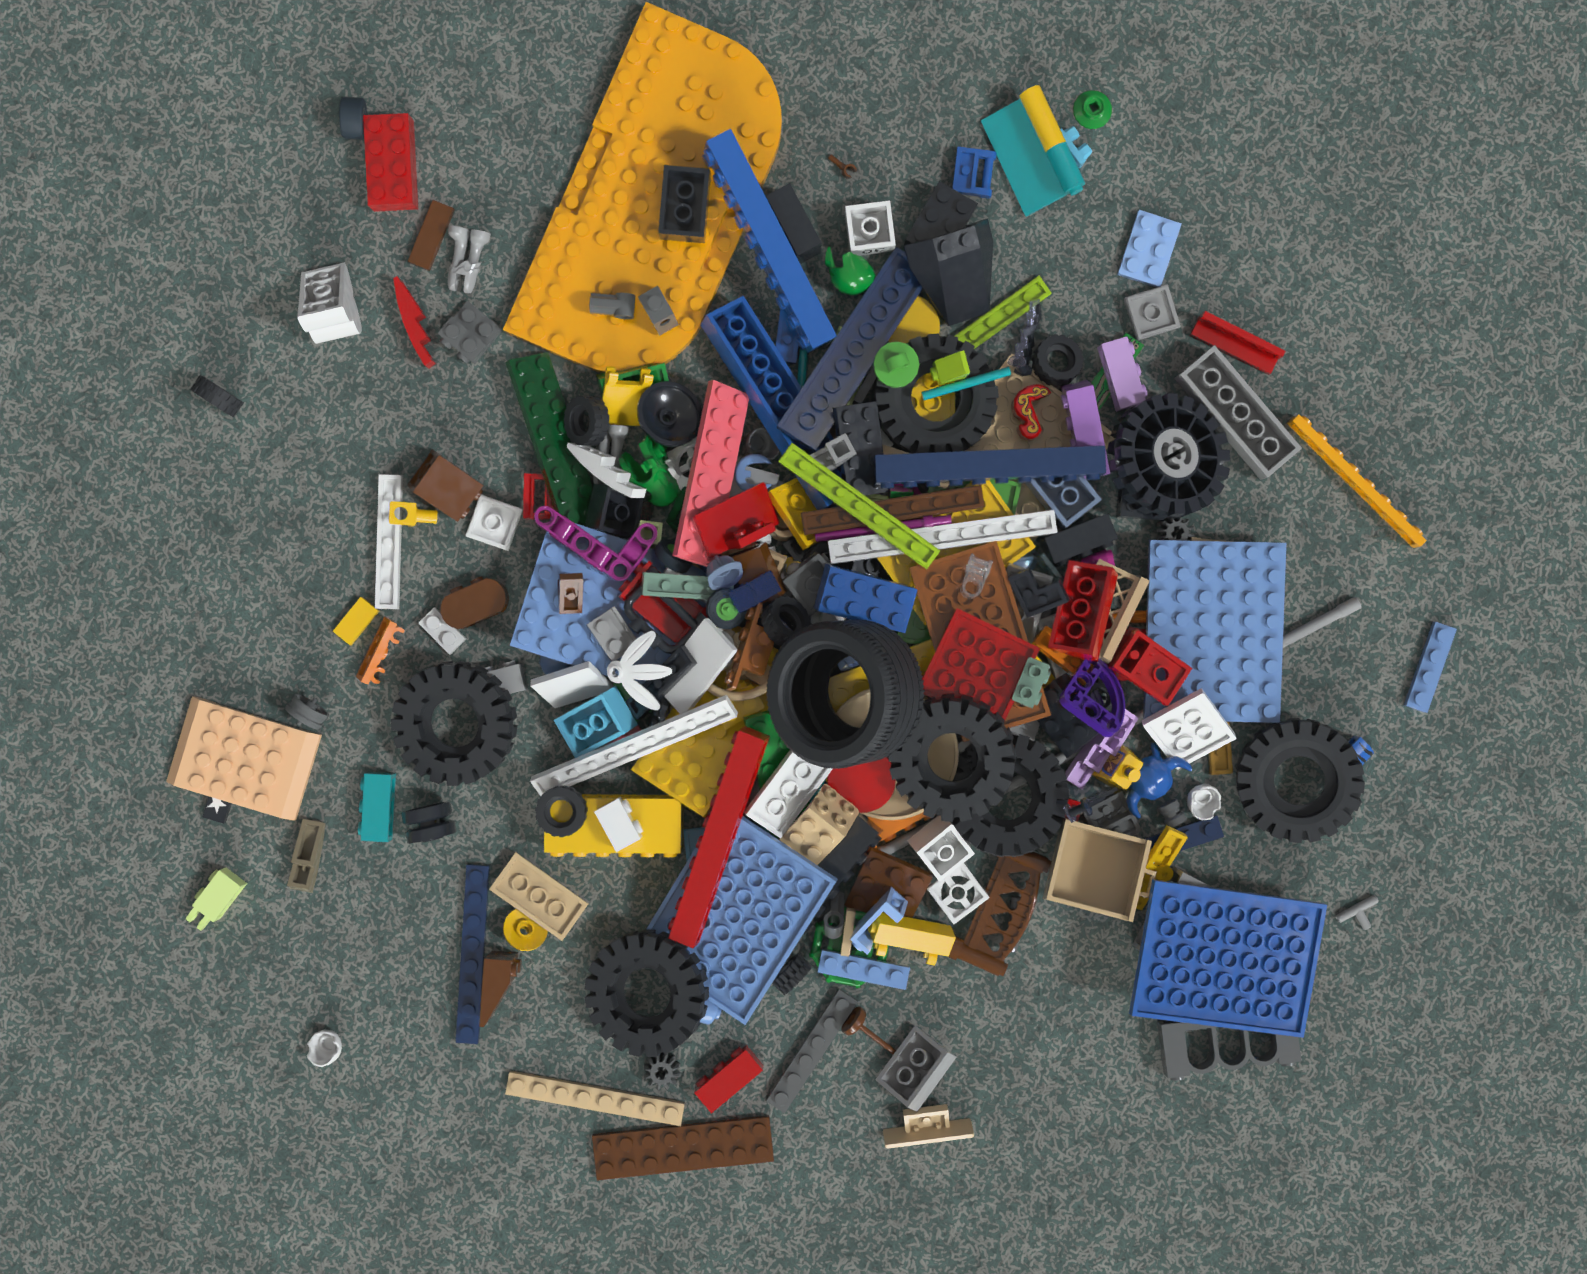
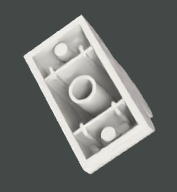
[297,262,362,344]

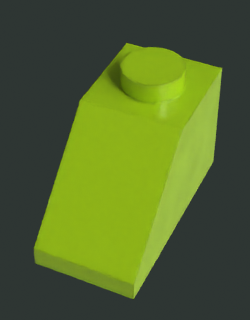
[930,350,970,386]

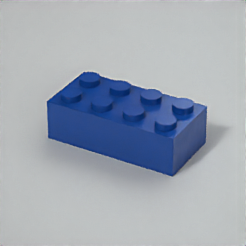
[814,564,918,633]

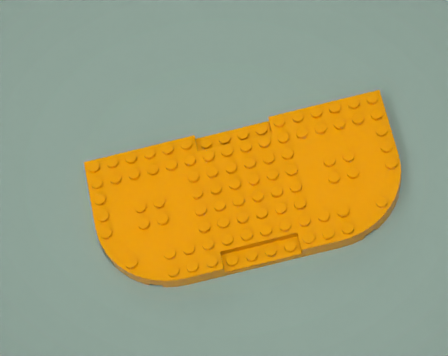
[503,2,782,373]

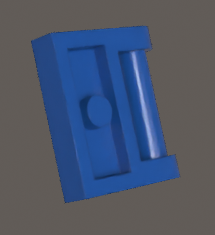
[952,147,997,199]

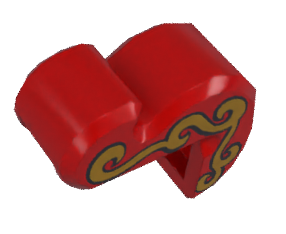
[1011,384,1051,441]

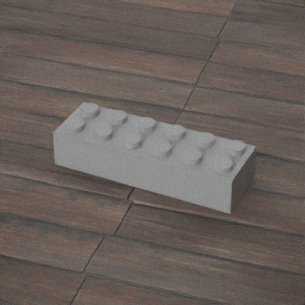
[1174,345,1302,480]

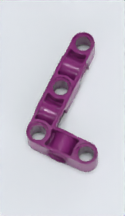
[534,506,657,581]

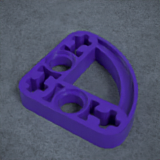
[1059,658,1125,737]

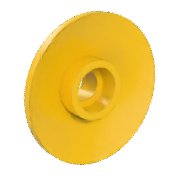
[503,909,548,951]

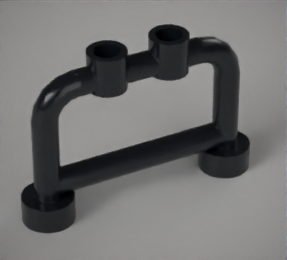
[624,565,707,654]

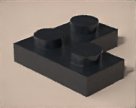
[1008,567,1070,618]

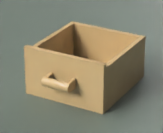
[1043,819,1157,922]

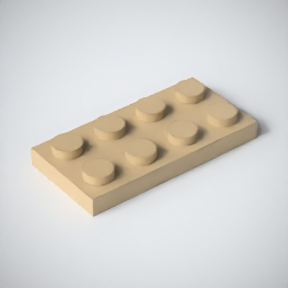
[489,852,589,941]

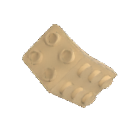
[778,784,859,865]

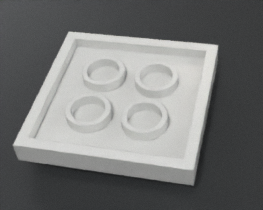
[1142,688,1237,770]

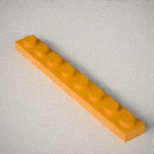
[1287,414,1427,548]

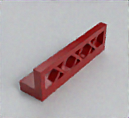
[1189,311,1286,375]

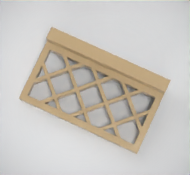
[1096,559,1150,664]

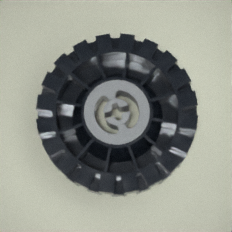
[1107,393,1231,519]

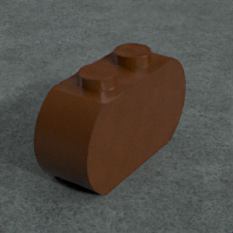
[441,576,509,629]

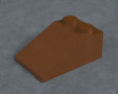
[479,951,522,1027]

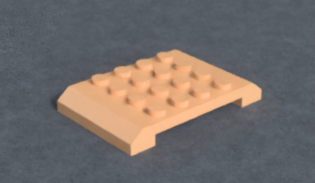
[166,696,322,820]

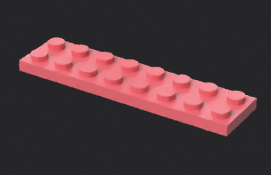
[672,380,749,567]

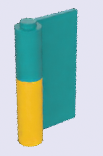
[981,85,1085,217]

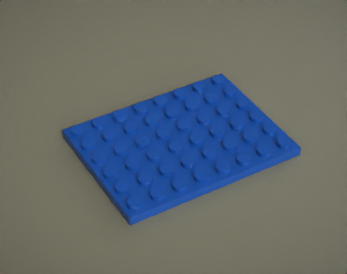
[1129,879,1327,1038]

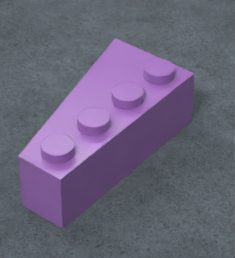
[1061,380,1110,479]

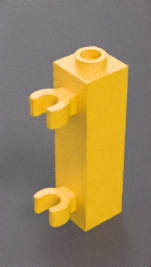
[868,912,956,965]

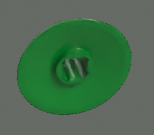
[1073,90,1112,129]

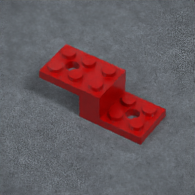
[1101,616,1193,706]

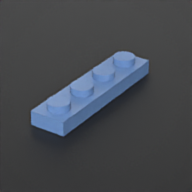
[1404,622,1457,713]
[818,949,910,990]

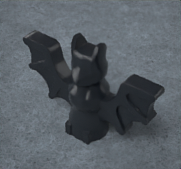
[649,696,672,727]

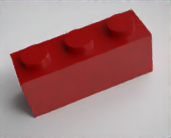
[694,1045,763,1114]

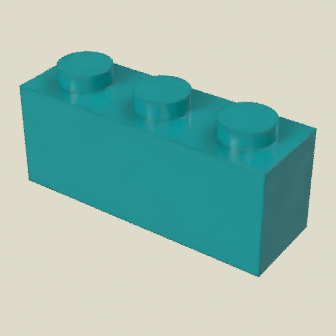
[358,772,396,842]

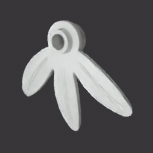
[607,631,672,710]

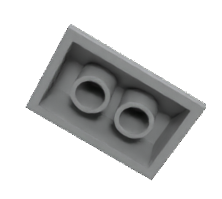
[876,1026,957,1111]

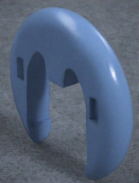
[734,454,772,491]

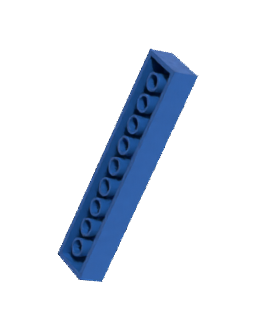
[702,129,837,354]
[701,296,842,510]

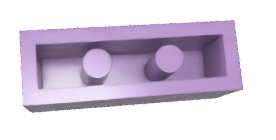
[1097,337,1147,412]

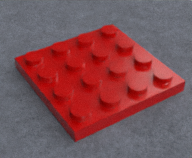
[922,608,1040,722]

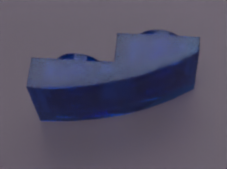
[727,570,782,613]

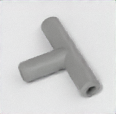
[1336,895,1379,930]

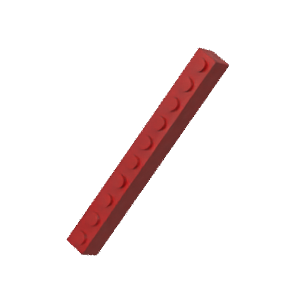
[668,726,770,949]

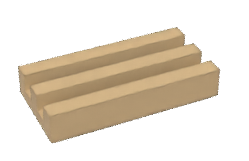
[841,907,856,957]

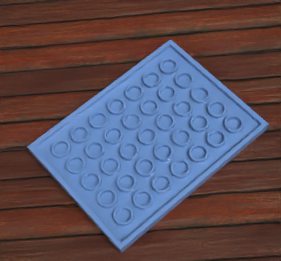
[510,518,707,685]
[1143,540,1286,723]
[647,816,838,1025]

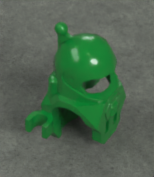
[619,435,681,507]

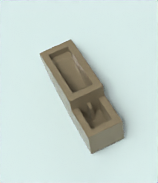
[287,819,325,893]

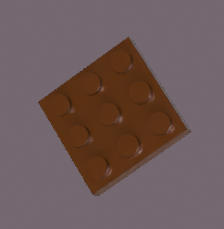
[844,847,933,918]

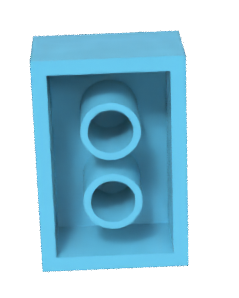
[554,686,638,758]

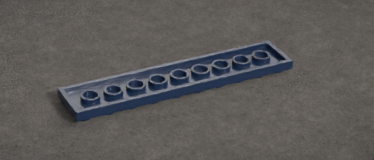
[777,247,923,453]

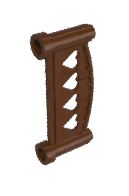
[948,851,1052,976]

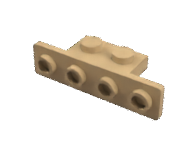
[883,1104,974,1148]

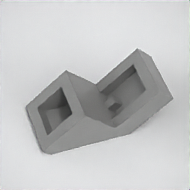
[810,433,856,471]

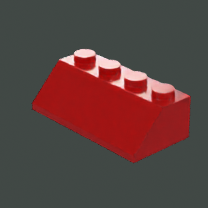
[1048,560,1118,662]

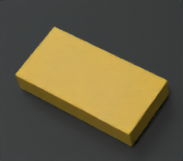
[333,597,379,645]

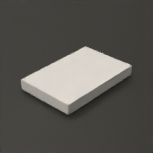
[531,661,613,708]

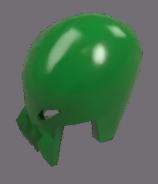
[825,246,875,296]

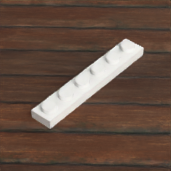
[375,475,403,609]

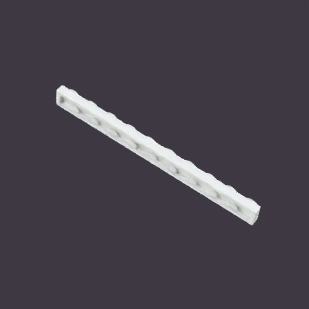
[828,510,1057,564]
[530,695,738,796]

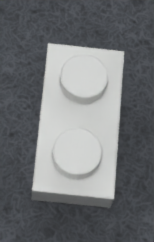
[419,607,466,655]

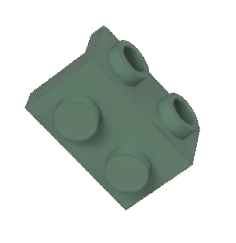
[1011,657,1051,708]

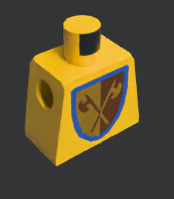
[1092,745,1143,790]

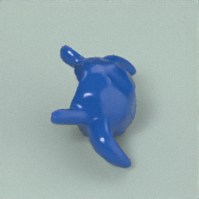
[1126,742,1192,818]

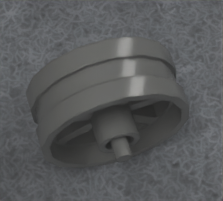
[285,693,329,730]

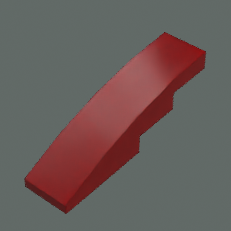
[393,276,436,369]

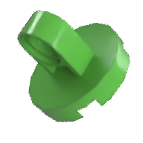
[873,341,919,388]

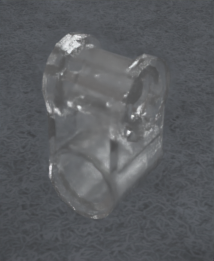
[960,553,993,599]

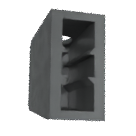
[638,286,679,336]

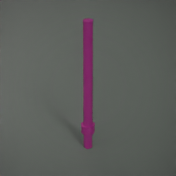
[815,515,952,542]

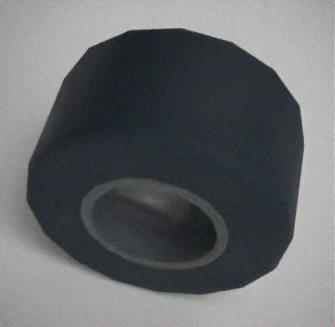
[339,97,367,140]

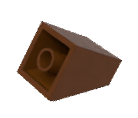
[407,449,484,522]

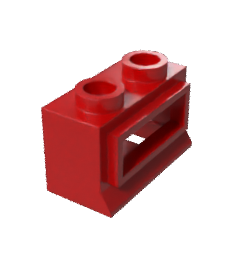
[523,473,554,520]

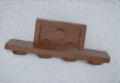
[725,602,774,691]

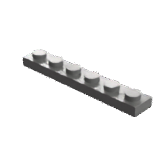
[766,988,858,1113]

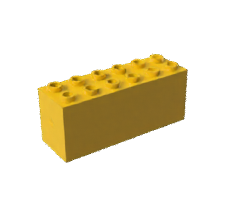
[544,794,684,857]

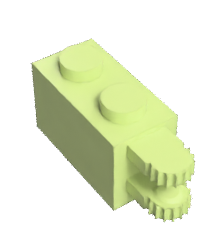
[186,867,247,931]

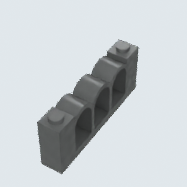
[1157,1020,1302,1081]

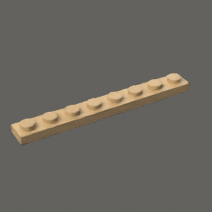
[505,1071,685,1126]

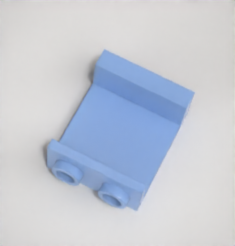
[850,887,908,954]

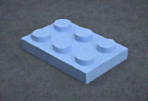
[1117,210,1182,288]

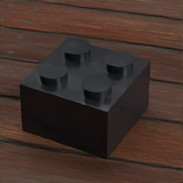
[585,484,645,538]

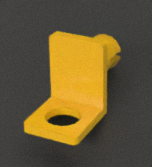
[389,501,438,527]

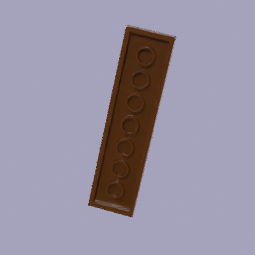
[592,1115,774,1181]

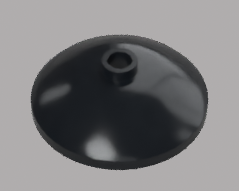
[637,381,702,447]

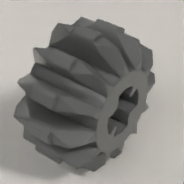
[1156,517,1195,541]
[643,1053,681,1090]

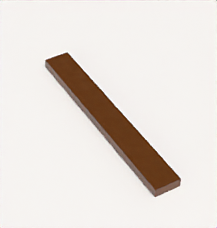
[801,485,985,535]

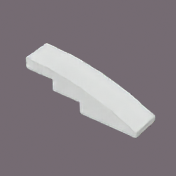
[567,443,646,498]

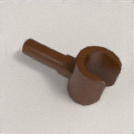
[828,154,857,179]

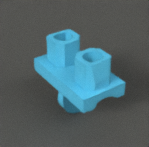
[1060,126,1092,168]

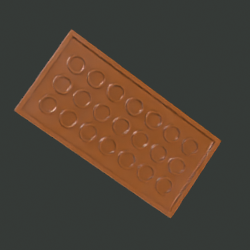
[909,541,1051,742]

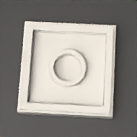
[466,495,523,551]

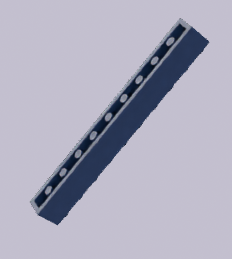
[874,446,1106,489]

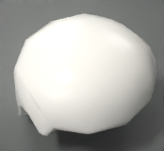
[1187,784,1221,820]
[307,1029,342,1067]

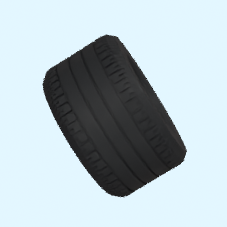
[766,619,924,769]

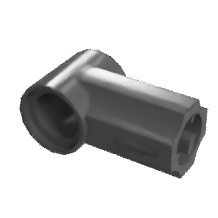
[589,293,636,319]
[823,892,845,939]

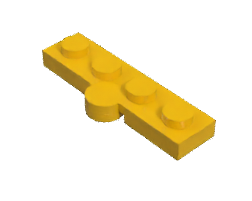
[1136,825,1188,911]

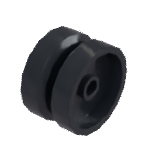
[401,801,457,844]

